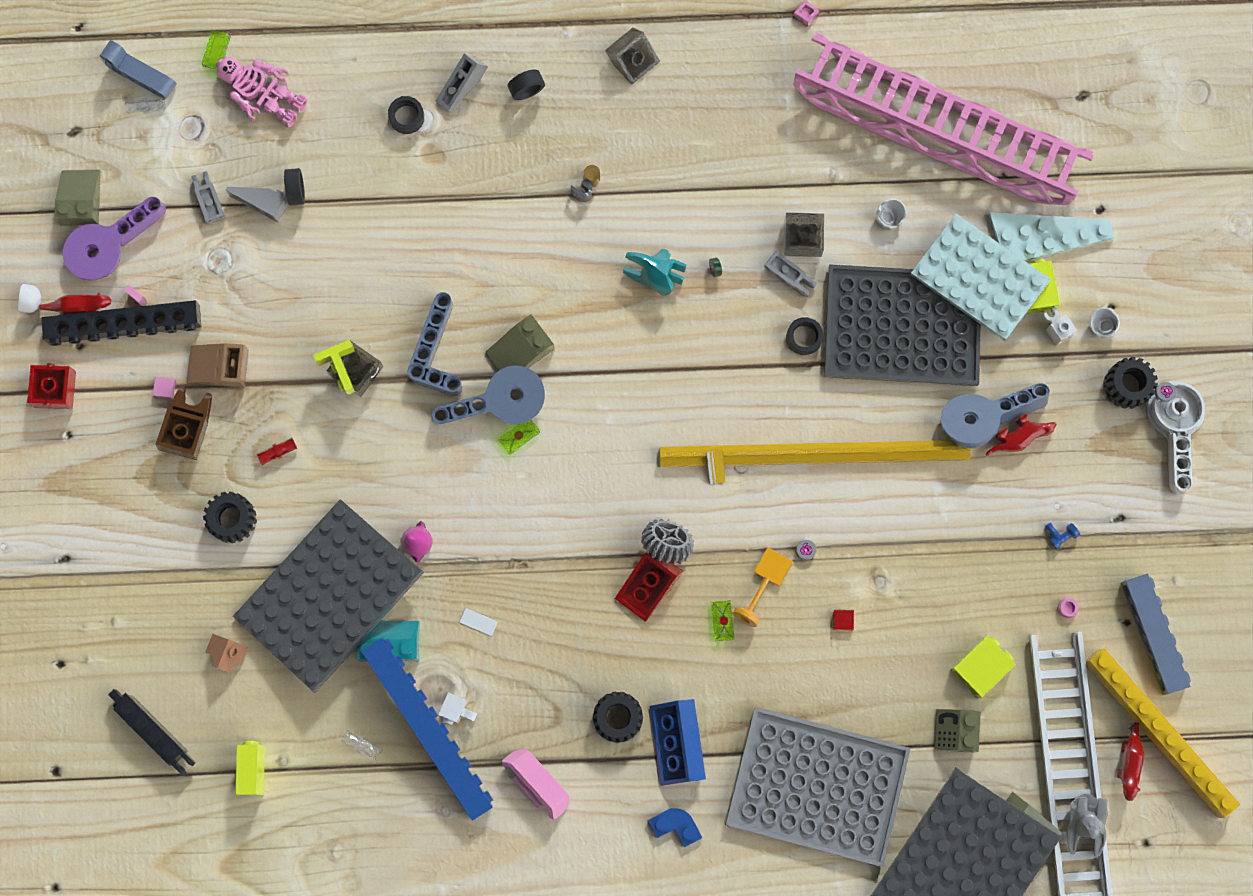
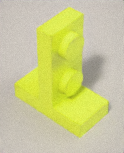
[313,340,355,395]

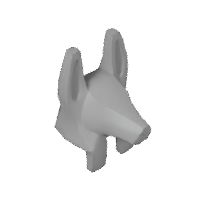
[1067,793,1109,857]

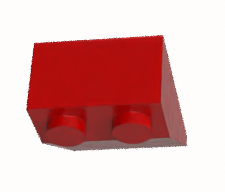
[614,552,683,622]

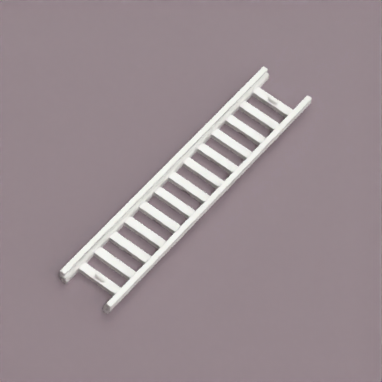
[1029,632,1113,896]

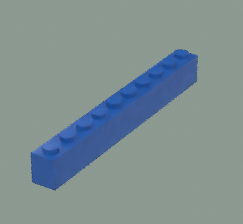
[361,637,494,821]

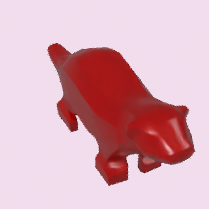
[39,292,111,315]
[985,414,1057,456]
[1117,722,1144,801]

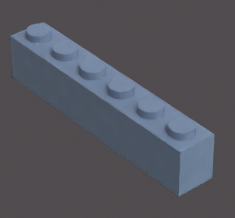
[1121,573,1191,695]

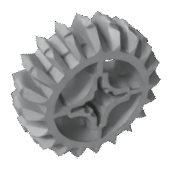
[641,519,694,565]

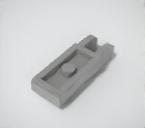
[191,171,225,225]
[764,251,817,297]

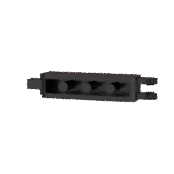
[108,689,196,776]

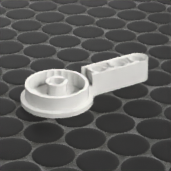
[1146,381,1205,494]

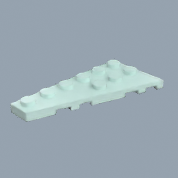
[988,212,1115,262]

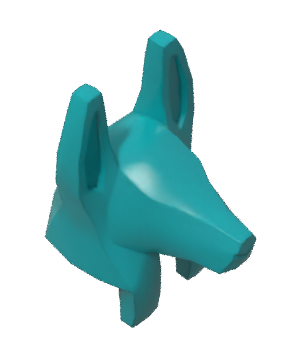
[623,249,686,296]

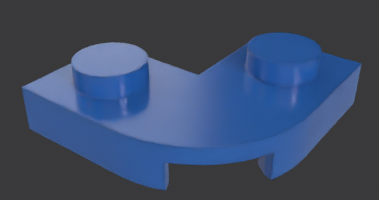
[648,808,702,847]

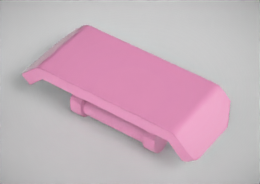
[502,749,569,820]

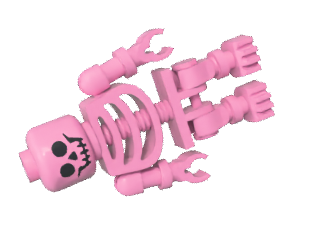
[216,56,308,127]

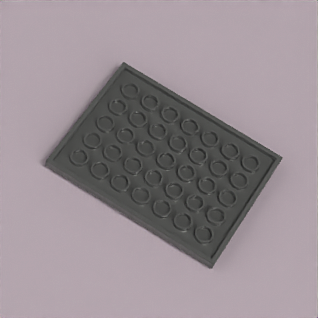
[824,264,981,386]
[233,499,424,693]
[870,767,1061,896]

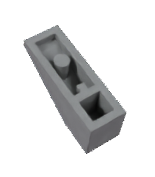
[436,53,488,112]
[226,187,288,222]

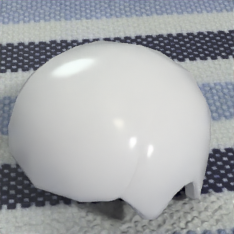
[876,198,907,229]
[18,284,42,313]
[1089,307,1120,338]

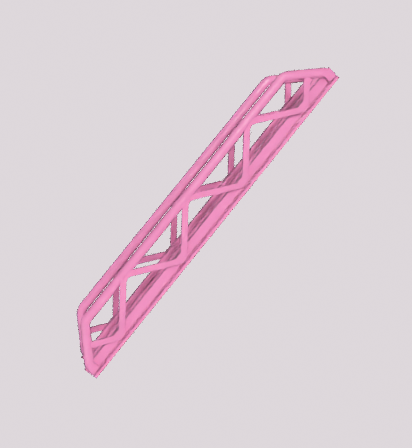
[793,33,1094,206]

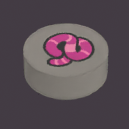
[1155,382,1176,402]
[796,540,816,560]

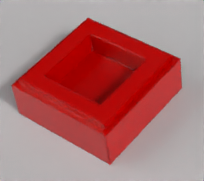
[833,610,854,631]

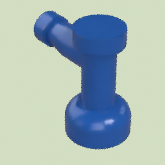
[1045,522,1080,549]

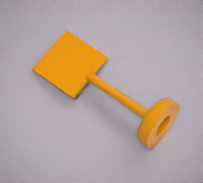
[732,547,793,627]

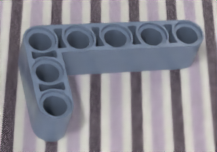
[407,292,463,396]

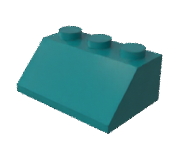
[357,621,420,662]

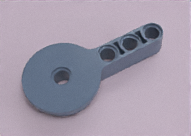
[432,365,545,424]
[941,383,1050,448]

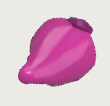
[400,521,433,562]

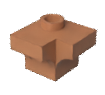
[205,634,248,673]

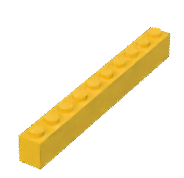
[1086,648,1241,818]

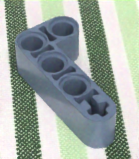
[100,40,177,99]

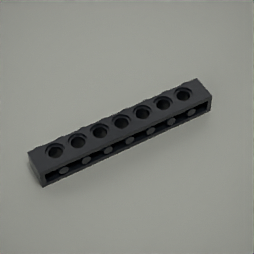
[41,300,202,346]

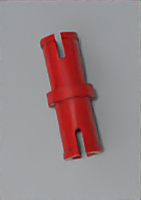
[257,438,298,465]

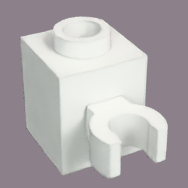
[1042,307,1077,346]
[438,692,477,725]

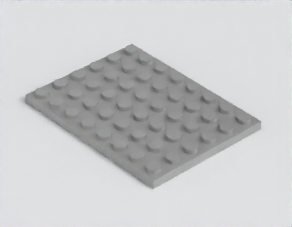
[725,707,911,867]

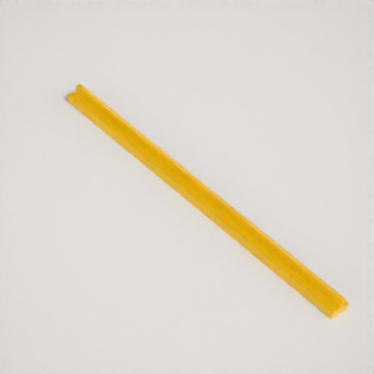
[660,440,971,467]

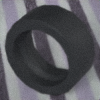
[507,69,545,100]
[388,96,424,134]
[284,168,305,206]
[786,317,823,355]

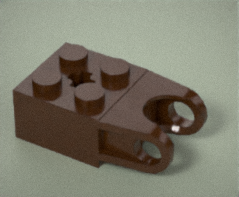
[155,386,212,460]

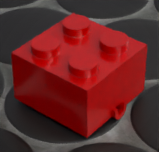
[27,363,76,409]

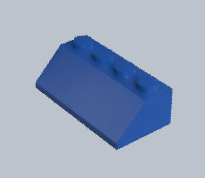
[649,699,706,786]

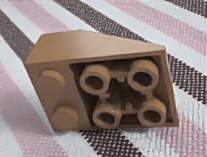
[186,343,249,388]

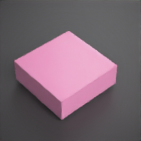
[793,0,820,26]
[124,285,147,306]
[153,377,176,399]

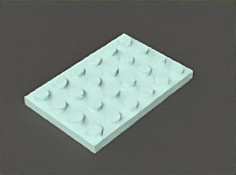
[911,214,1051,341]

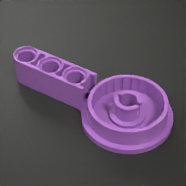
[63,196,166,280]

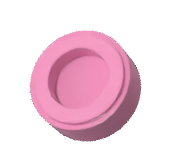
[1058,598,1079,618]

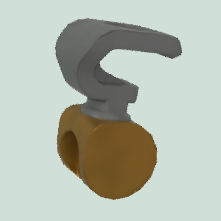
[571,165,600,202]

